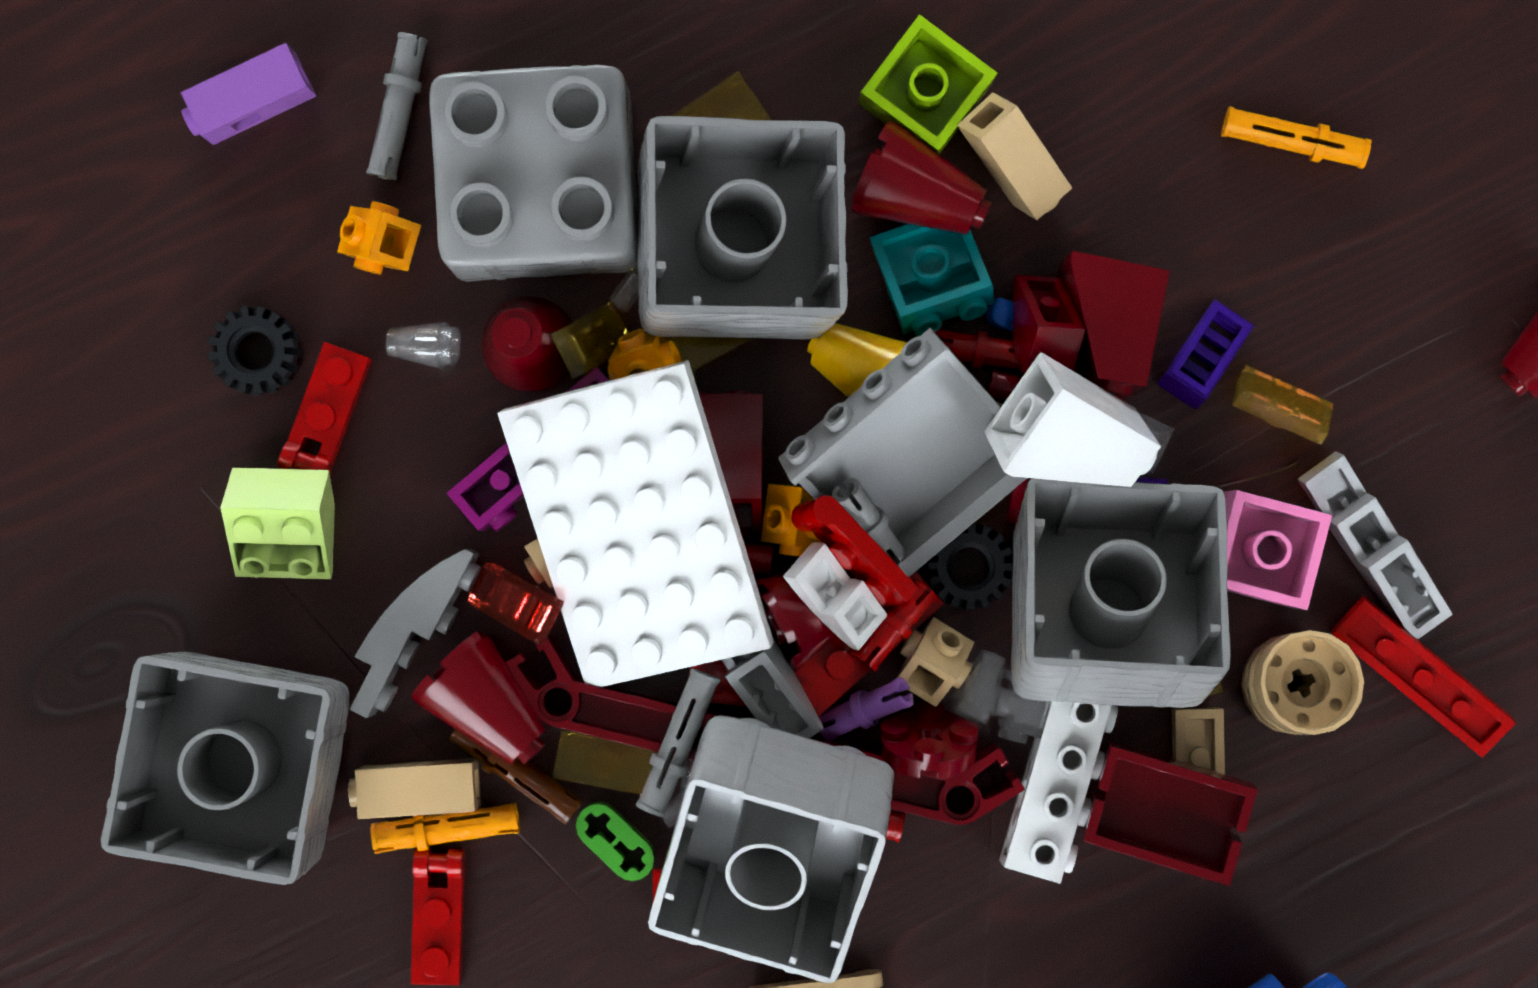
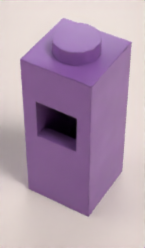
[180,43,316,145]

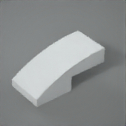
[783,542,887,650]

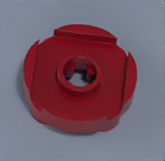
[880,701,979,779]

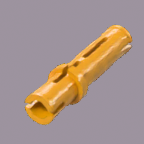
[1221,106,1372,169]
[370,802,520,854]

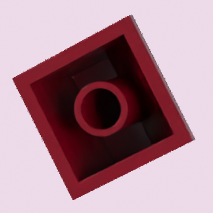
[1057,251,1170,400]
[698,390,763,540]

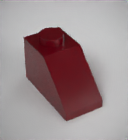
[1013,275,1086,374]

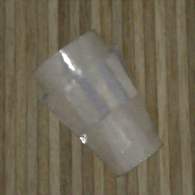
[386,322,461,370]
[950,650,1006,725]

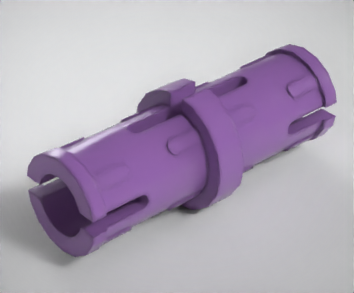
[819,677,913,741]

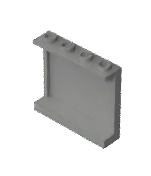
[778,328,1027,577]

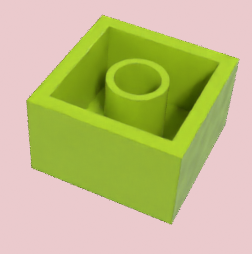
[858,14,997,154]

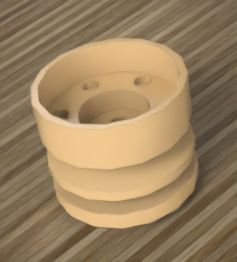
[1241,630,1364,735]

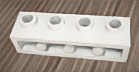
[999,701,1118,884]

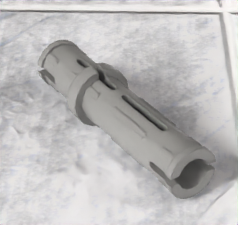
[366,32,428,181]
[636,668,720,817]

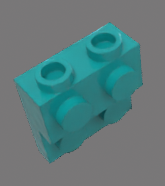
[869,224,994,336]

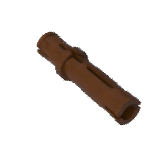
[449,729,584,826]

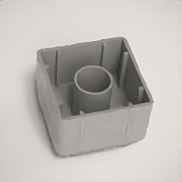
[429,65,638,282]
[637,116,848,340]
[1011,478,1231,708]
[101,652,350,885]
[648,715,894,983]

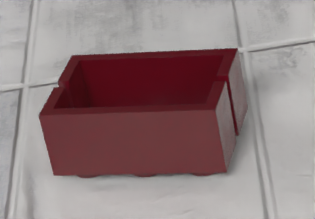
[1083,740,1258,886]

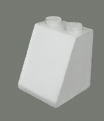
[984,352,1161,487]

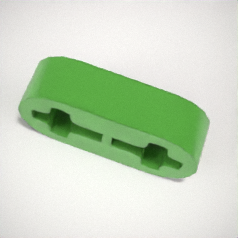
[576,801,655,881]

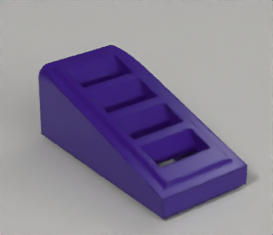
[1157,299,1254,409]

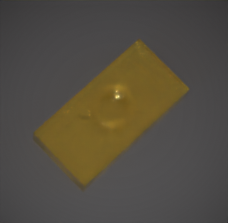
[551,301,628,379]
[1232,365,1333,445]
[552,729,656,795]

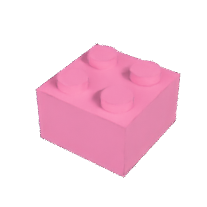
[1224,490,1332,610]

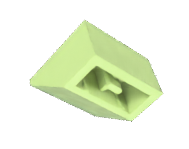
[220,468,335,579]

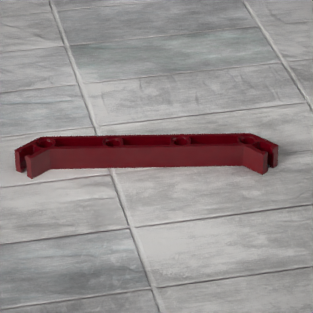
[505,635,1025,825]

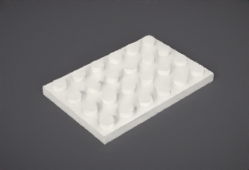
[497,360,774,687]

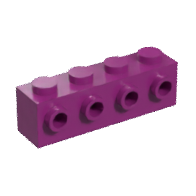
[447,366,609,532]

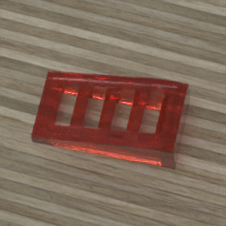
[467,561,564,646]

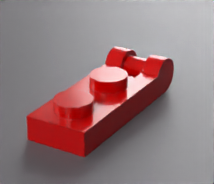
[278,342,373,473]
[791,495,918,607]
[411,848,465,986]

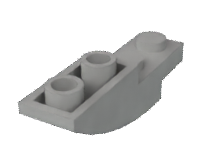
[349,549,481,718]

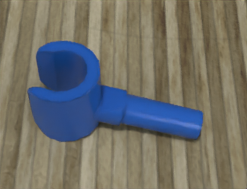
[986,297,1013,333]

